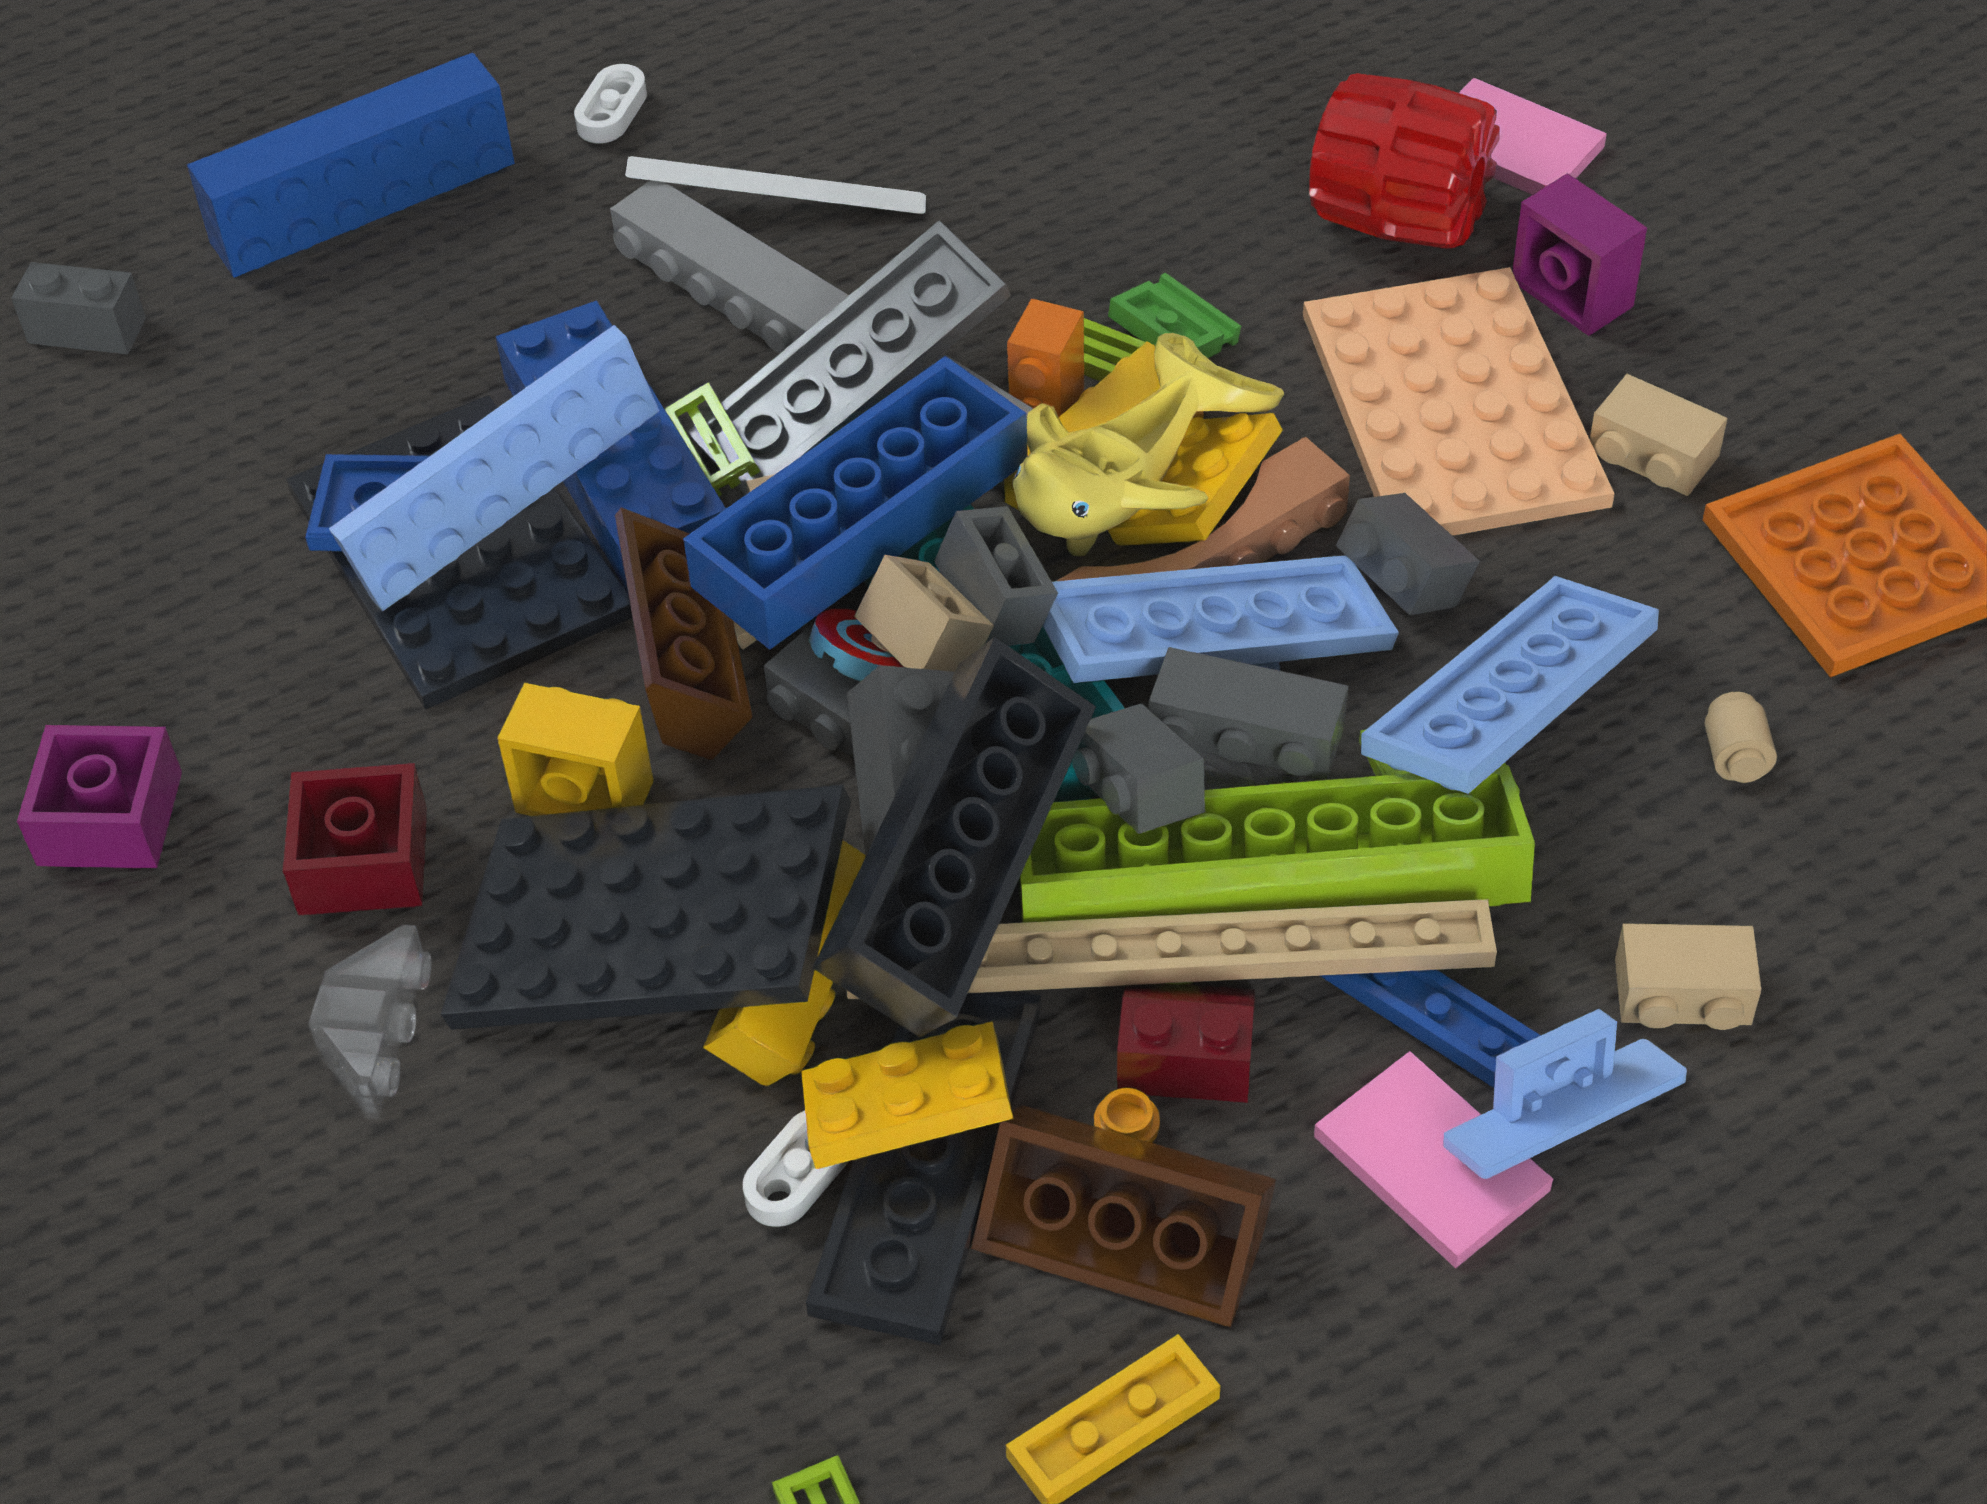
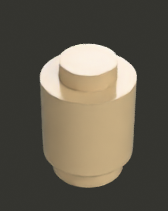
[1705,692,1777,783]

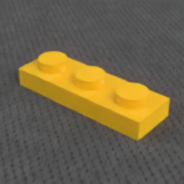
[1006,1334,1220,1504]

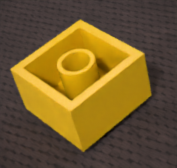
[497,683,654,816]

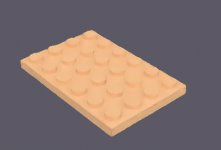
[1303,267,1615,536]

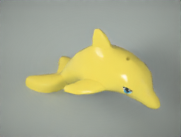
[1013,333,1284,556]

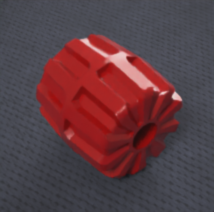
[1309,73,1500,249]

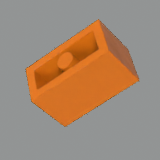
[1007,298,1084,417]

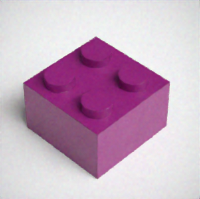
[1512,173,1647,336]
[17,725,182,868]

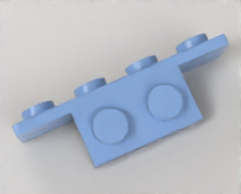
[1443,1009,1687,1179]

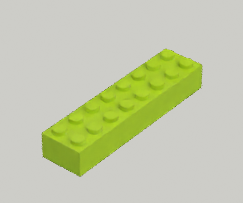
[1017,765,1535,923]

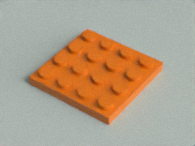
[1703,434,1987,678]

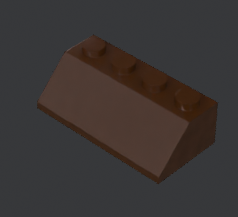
[615,507,753,760]
[971,1105,1277,1327]

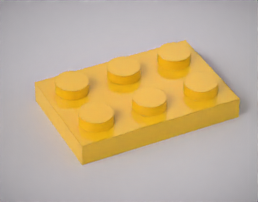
[1108,413,1283,546]
[801,1021,1013,1169]

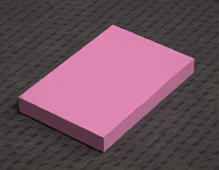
[1459,78,1607,195]
[1314,1051,1553,1268]

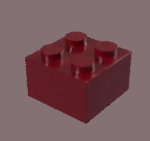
[283,763,427,916]

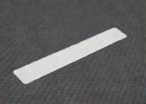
[625,156,926,214]

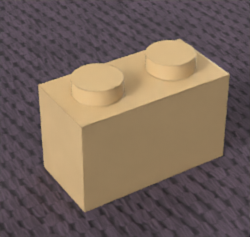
[1590,374,1728,496]
[855,555,994,672]
[1615,924,1761,1030]

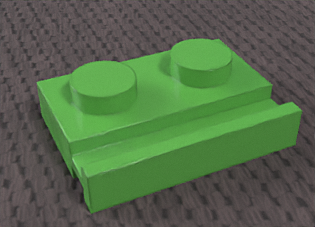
[1108,273,1241,358]

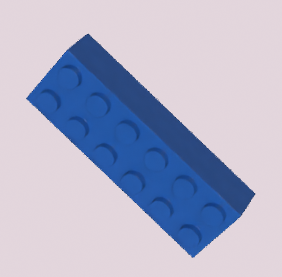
[187,52,515,277]
[495,300,726,595]
[683,356,1028,650]

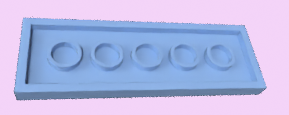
[329,325,659,611]
[1043,555,1399,683]
[1361,576,1659,794]

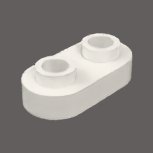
[574,64,647,143]
[743,1110,848,1227]

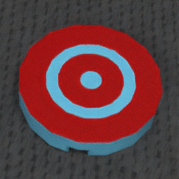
[808,609,904,681]

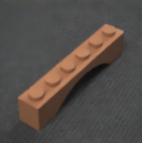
[1057,437,1350,581]

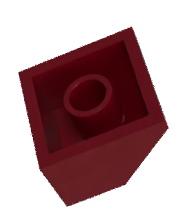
[1117,983,1255,1103]

